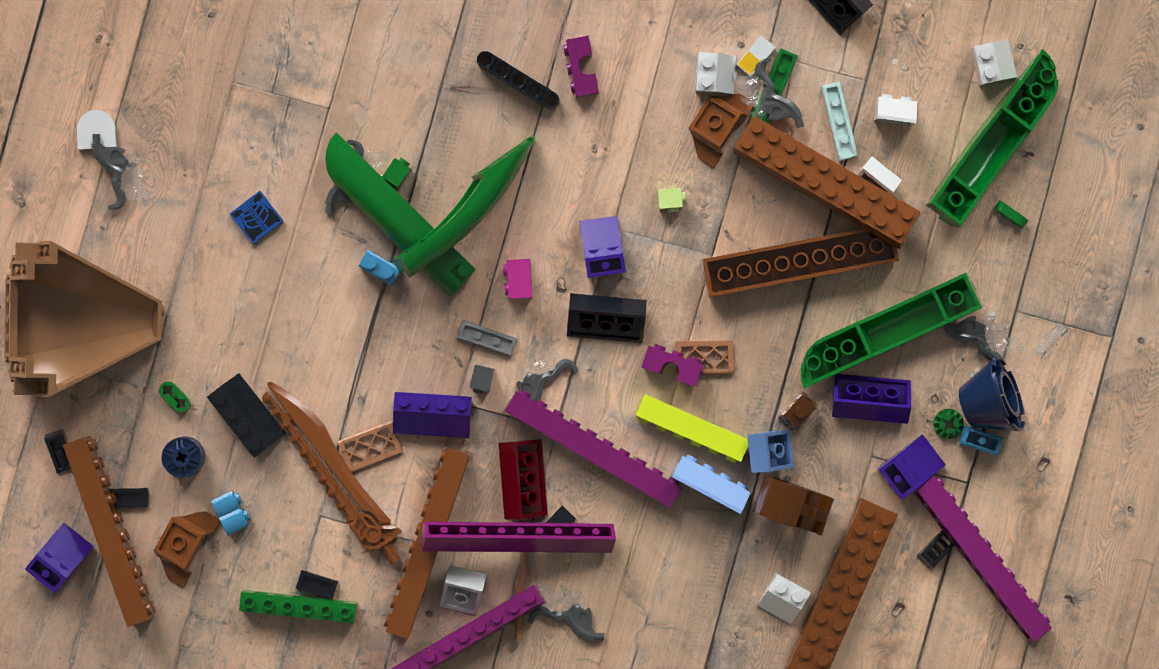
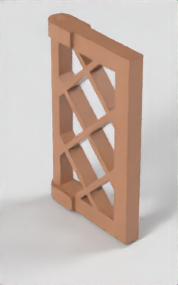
[675,340,735,375]
[337,420,403,472]

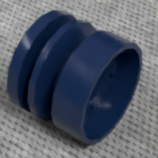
[161,436,206,478]

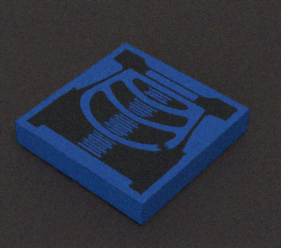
[230,191,283,244]

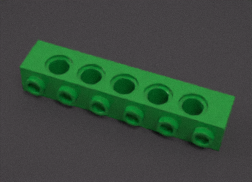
[239,590,358,623]

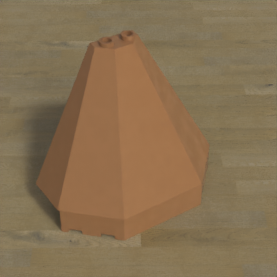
[4,241,164,397]

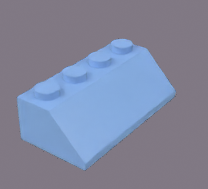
[671,454,751,514]

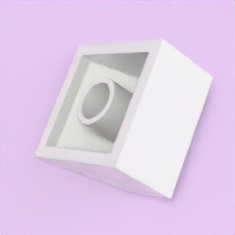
[971,40,1017,86]
[695,52,736,94]
[874,94,917,126]
[856,157,902,194]
[440,565,487,616]
[757,572,811,624]

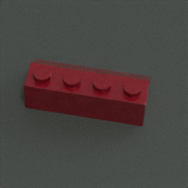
[498,439,548,519]

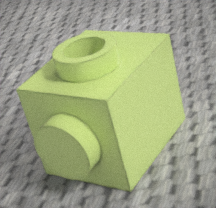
[658,188,686,213]

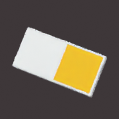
[736,35,776,77]

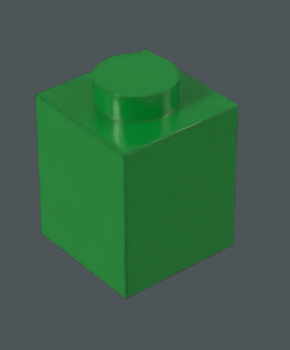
[382,157,412,188]

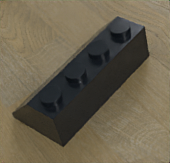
[809,0,873,35]
[567,293,647,343]
[207,373,286,458]

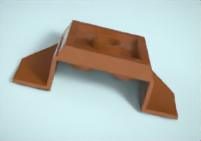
[689,94,756,168]
[154,511,220,587]

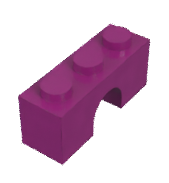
[563,35,599,98]
[641,344,705,387]

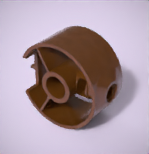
[752,475,834,536]

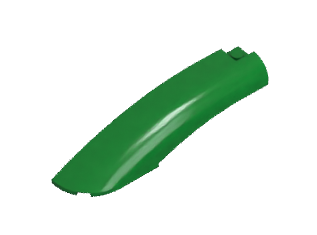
[926,49,1058,227]
[325,132,476,296]
[392,135,536,278]
[801,273,983,388]

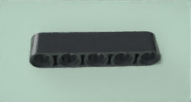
[477,51,560,110]

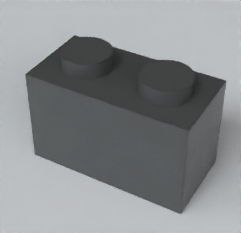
[470,365,495,395]

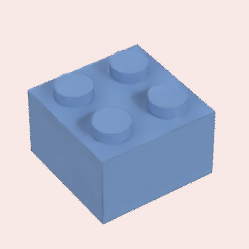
[747,429,794,473]

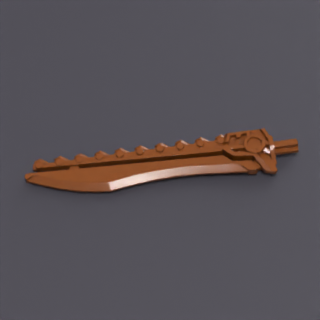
[262,382,402,564]

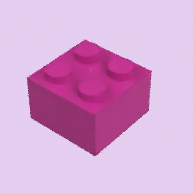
[503,259,533,299]

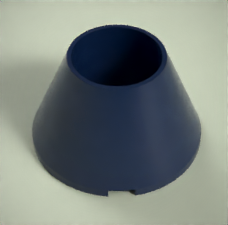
[959,357,1025,432]

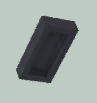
[109,488,148,508]
[296,570,338,600]

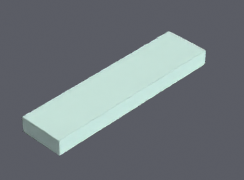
[821,82,858,161]

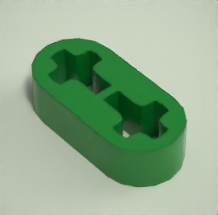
[993,200,1028,229]
[159,381,191,412]

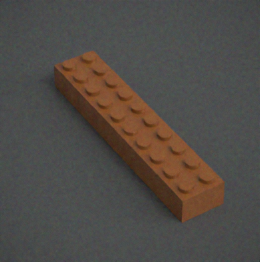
[734,116,921,250]
[702,229,899,297]
[63,436,156,627]
[384,447,470,639]
[785,498,898,669]

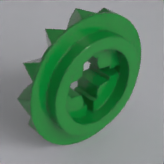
[933,409,964,439]

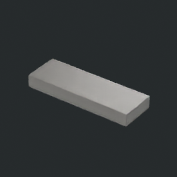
[457,320,517,356]

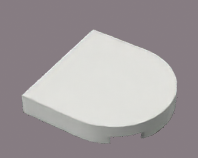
[77,110,117,150]

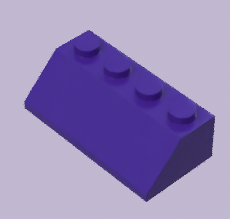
[832,374,911,424]
[393,392,472,438]

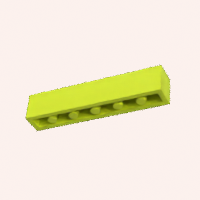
[635,394,748,463]

